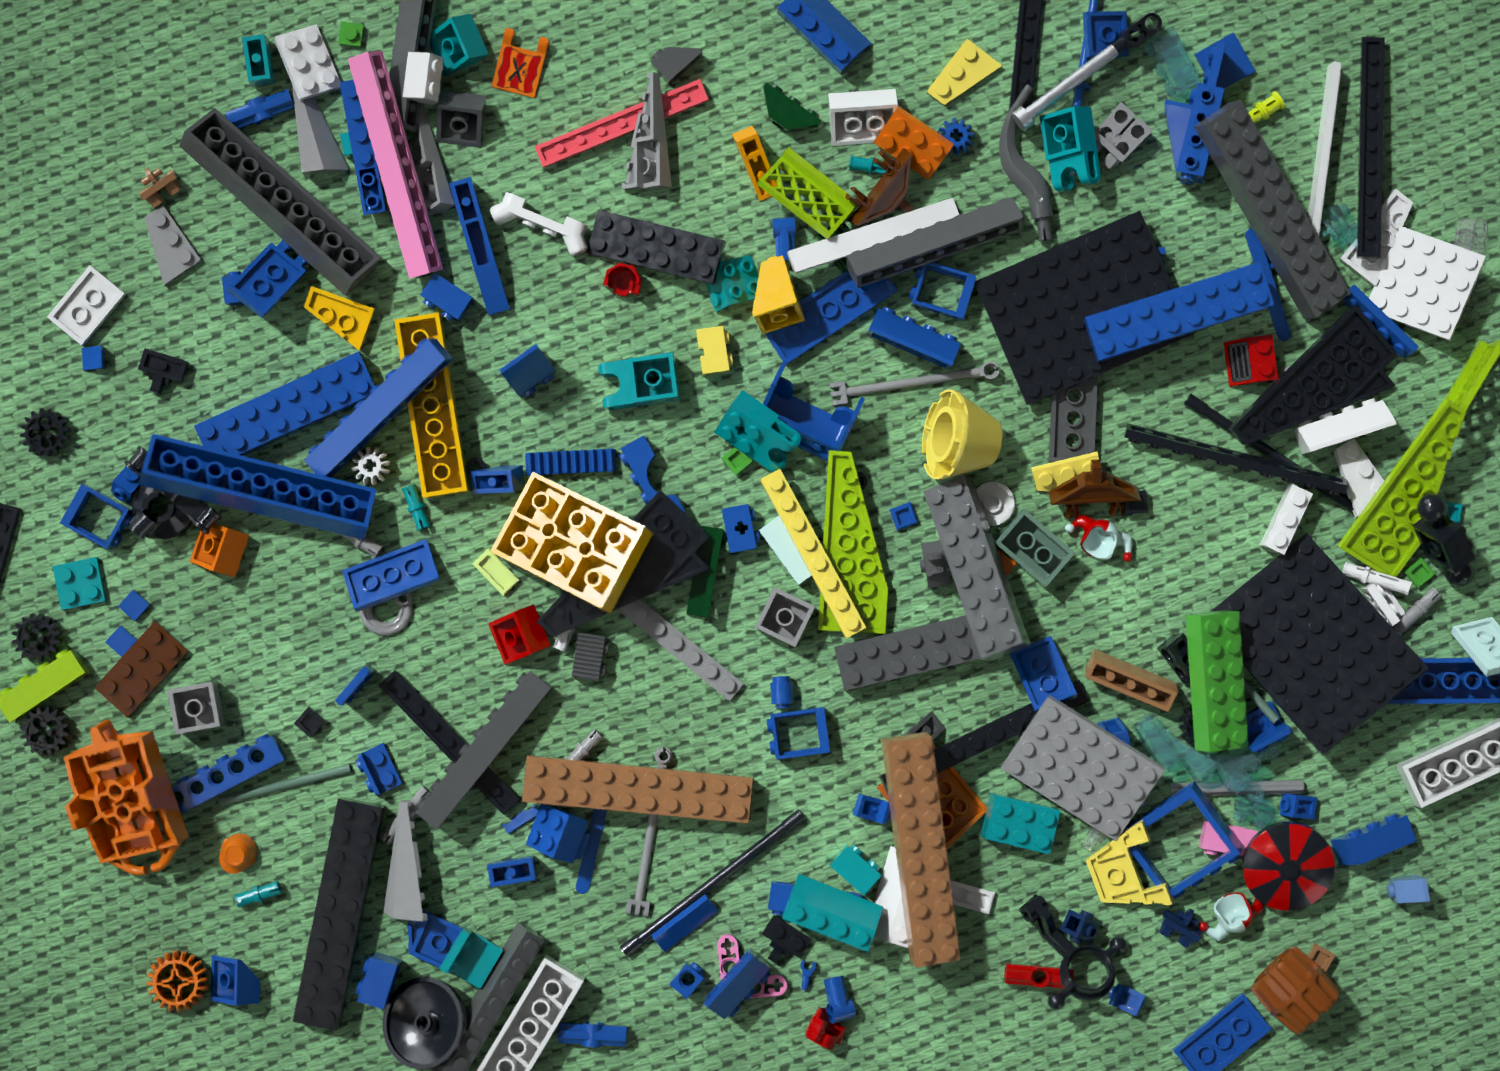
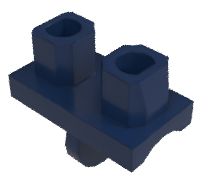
[1160,908,1202,948]

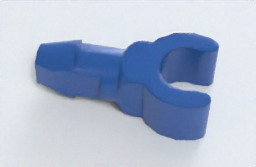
[800,960,816,990]

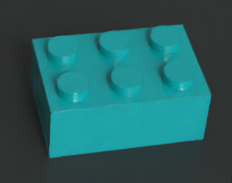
[980,792,1061,854]

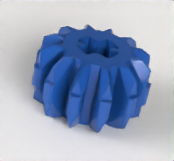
[938,118,975,157]

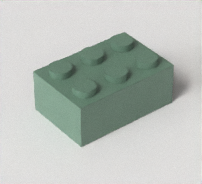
[995,509,1075,587]

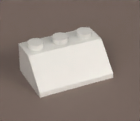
[828,89,898,146]

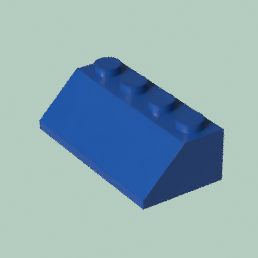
[777,0,872,75]
[867,307,961,370]

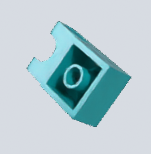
[1039,106,1101,193]
[598,352,681,410]
[714,390,801,472]

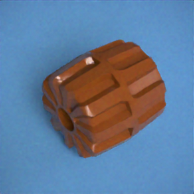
[1251,946,1340,1035]

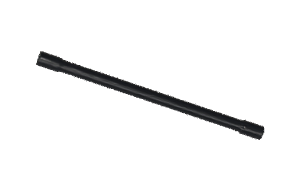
[1184,393,1358,518]
[620,809,806,957]

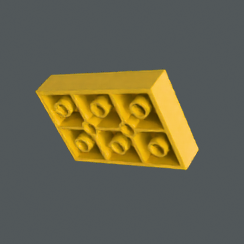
[490,472,653,614]

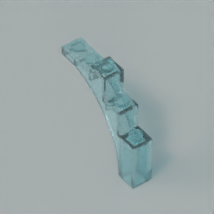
[1132,712,1284,794]

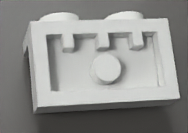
[1361,583,1405,626]

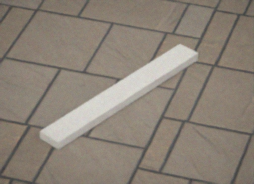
[1308,62,1342,237]
[787,198,959,274]

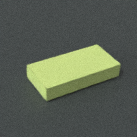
[473,548,520,596]

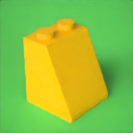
[752,255,805,334]

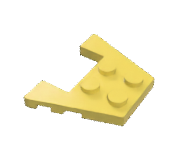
[1086,820,1173,905]

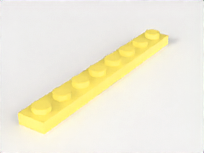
[760,469,866,639]

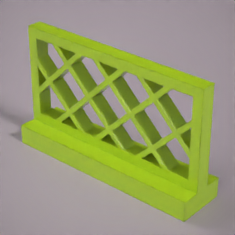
[757,147,856,240]
[1445,340,1500,411]

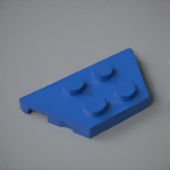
[407,909,488,972]

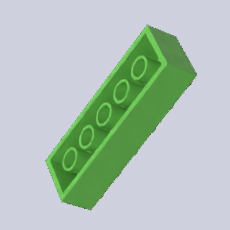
[1186,610,1249,752]

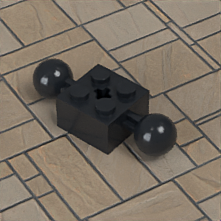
[1413,493,1475,587]

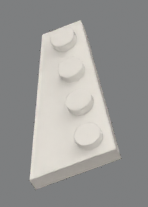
[1339,189,1413,287]

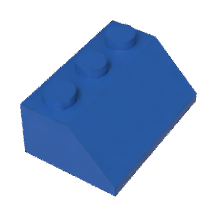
[704,948,770,1020]

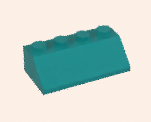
[782,873,883,952]

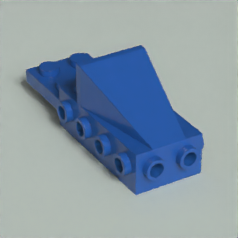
[1165,41,1226,185]

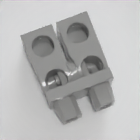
[1095,102,1153,171]

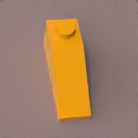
[732,126,777,201]

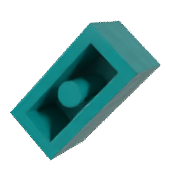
[242,34,275,87]
[829,844,882,895]

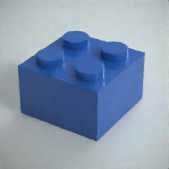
[526,804,588,863]
[356,952,402,1009]

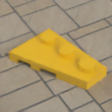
[304,286,376,351]

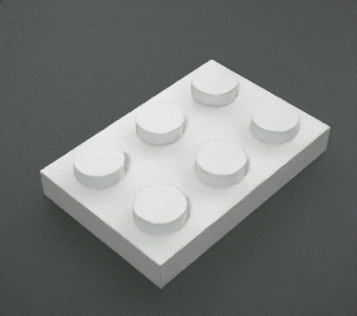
[274,24,341,101]
[47,265,126,346]

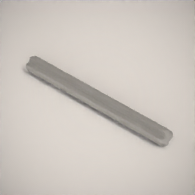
[1170,780,1305,796]

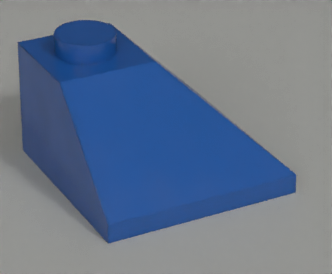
[211,955,261,1006]

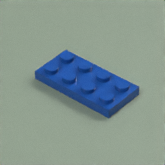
[342,539,441,612]
[1172,993,1271,1071]

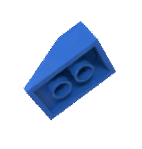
[499,344,556,398]

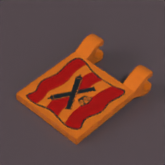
[491,28,549,98]

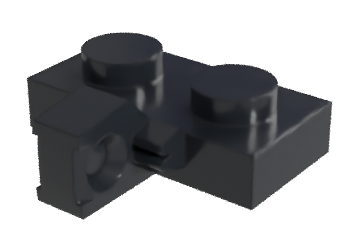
[138,348,189,395]
[762,915,812,963]

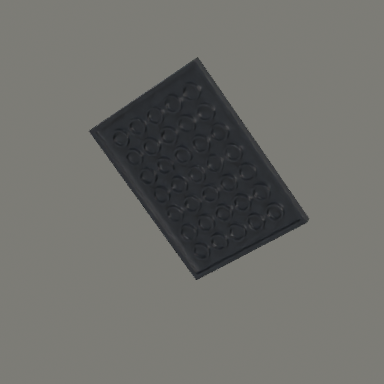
[974,211,1194,405]
[1210,533,1429,756]

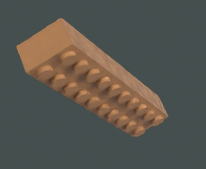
[881,732,960,968]
[522,755,753,823]

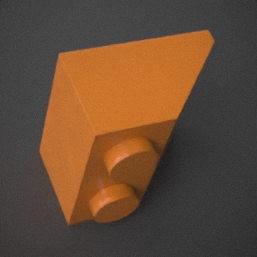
[189,523,249,577]

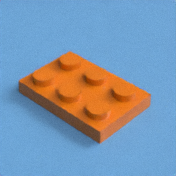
[873,106,954,180]

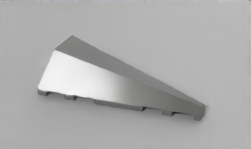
[622,72,672,190]
[292,85,349,175]
[409,103,455,216]
[383,800,427,921]

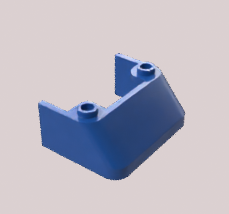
[763,360,865,461]

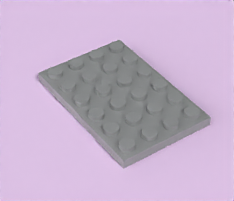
[1001,695,1165,841]

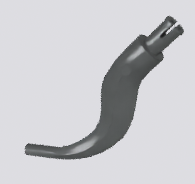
[999,84,1053,241]

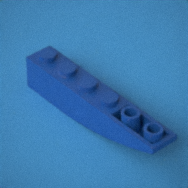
[340,80,386,216]
[449,177,510,315]

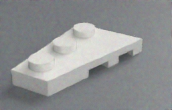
[1333,438,1384,518]

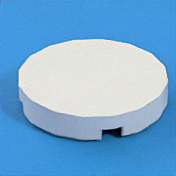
[976,482,1015,526]

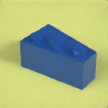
[1330,813,1417,865]

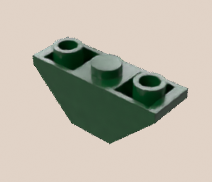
[763,83,821,133]

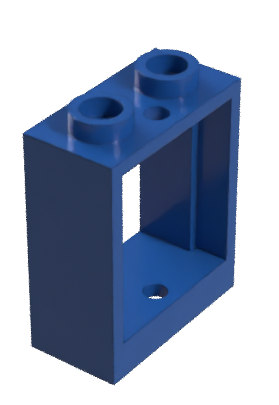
[908,262,977,321]
[60,484,133,550]
[766,707,830,759]

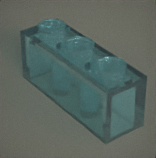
[1145,26,1201,101]

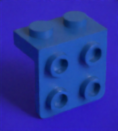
[1246,701,1292,753]

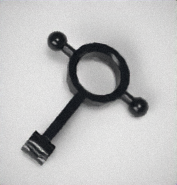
[1019,894,1127,1010]

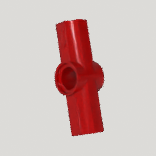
[1004,963,1074,988]

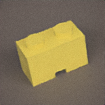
[696,326,733,376]

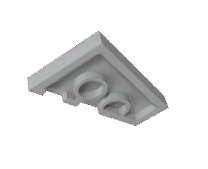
[144,205,202,286]

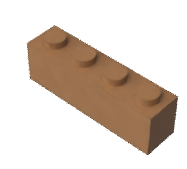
[1085,649,1178,712]

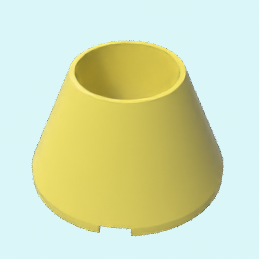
[922,389,1002,480]

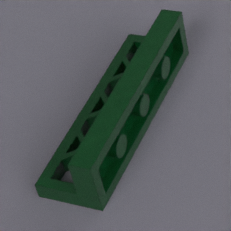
[686,525,724,618]

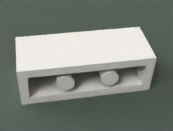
[1259,484,1313,555]

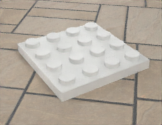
[1369,226,1486,341]

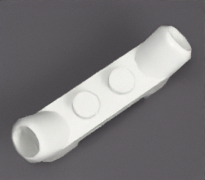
[490,192,588,256]

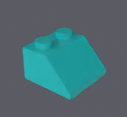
[430,14,489,77]

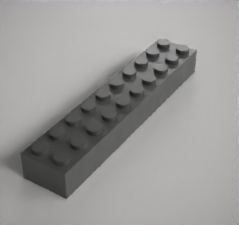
[1194,100,1351,319]
[179,108,381,296]

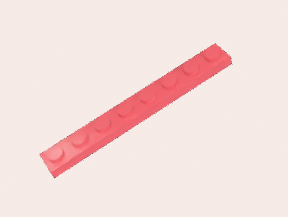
[534,79,709,168]

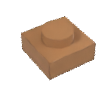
[1307,943,1336,973]

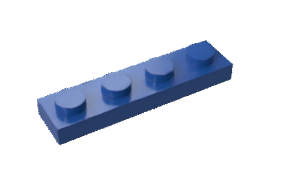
[1343,284,1419,359]

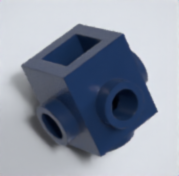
[1060,909,1101,944]

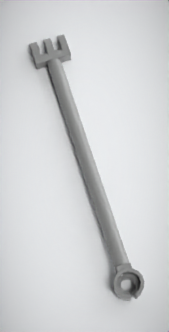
[829,361,999,406]
[625,747,673,918]

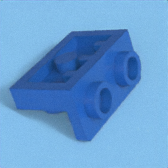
[356,743,403,796]

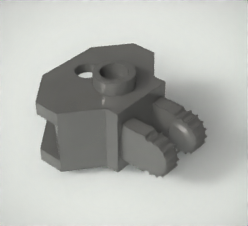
[919,541,951,588]

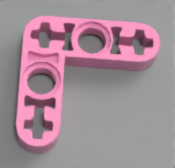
[718,934,787,999]

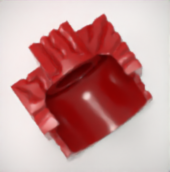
[603,262,643,297]
[805,1006,847,1050]

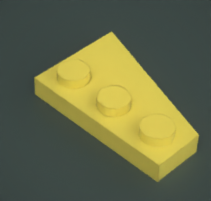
[926,39,1003,106]
[1031,452,1099,491]

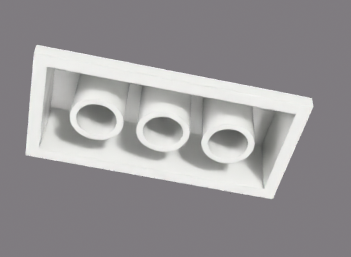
[1293,398,1396,454]
[874,846,908,948]

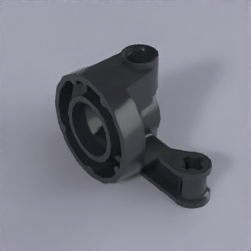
[124,445,223,540]

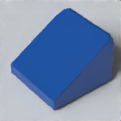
[82,346,106,370]

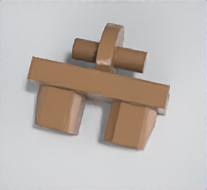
[139,168,181,208]

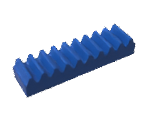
[525,449,616,476]

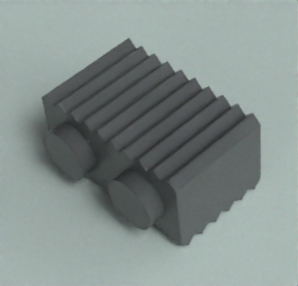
[572,632,609,681]

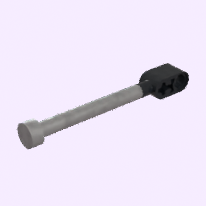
[1011,13,1162,131]

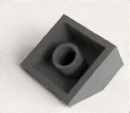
[436,90,486,148]

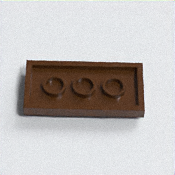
[94,621,189,718]

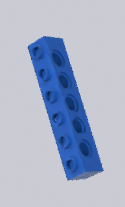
[172,733,287,814]

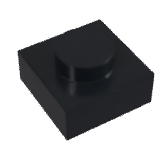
[1123,490,1148,514]
[294,706,326,738]

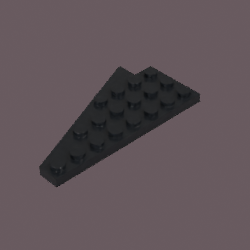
[1228,305,1398,445]
[536,490,710,637]

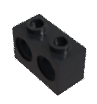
[1157,633,1190,683]

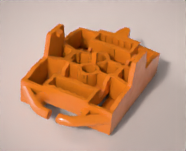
[63,719,189,876]

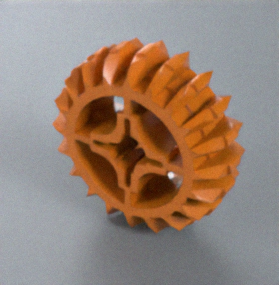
[147,950,209,1012]

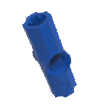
[225,89,295,129]
[558,1022,627,1047]

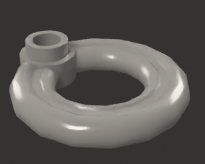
[359,592,413,636]

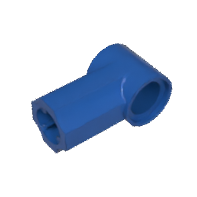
[772,217,796,262]
[824,975,855,1023]

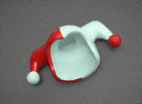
[1065,515,1133,562]
[1199,892,1264,941]

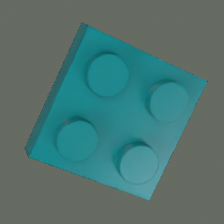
[52,557,107,610]

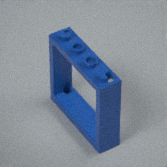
[1120,781,1243,899]

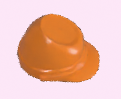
[219,833,257,874]

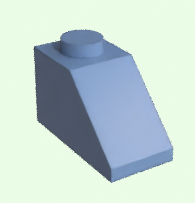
[1387,874,1430,903]

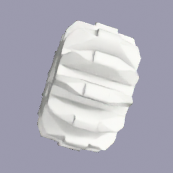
[352,447,391,485]

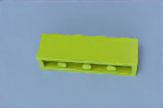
[0,649,90,723]

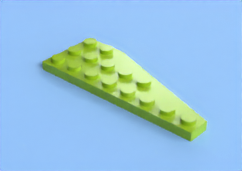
[1338,398,1466,577]
[818,450,888,634]

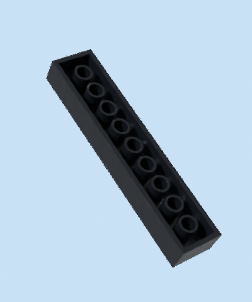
[293,797,385,1031]

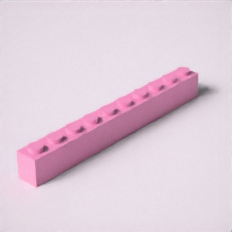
[348,50,443,279]

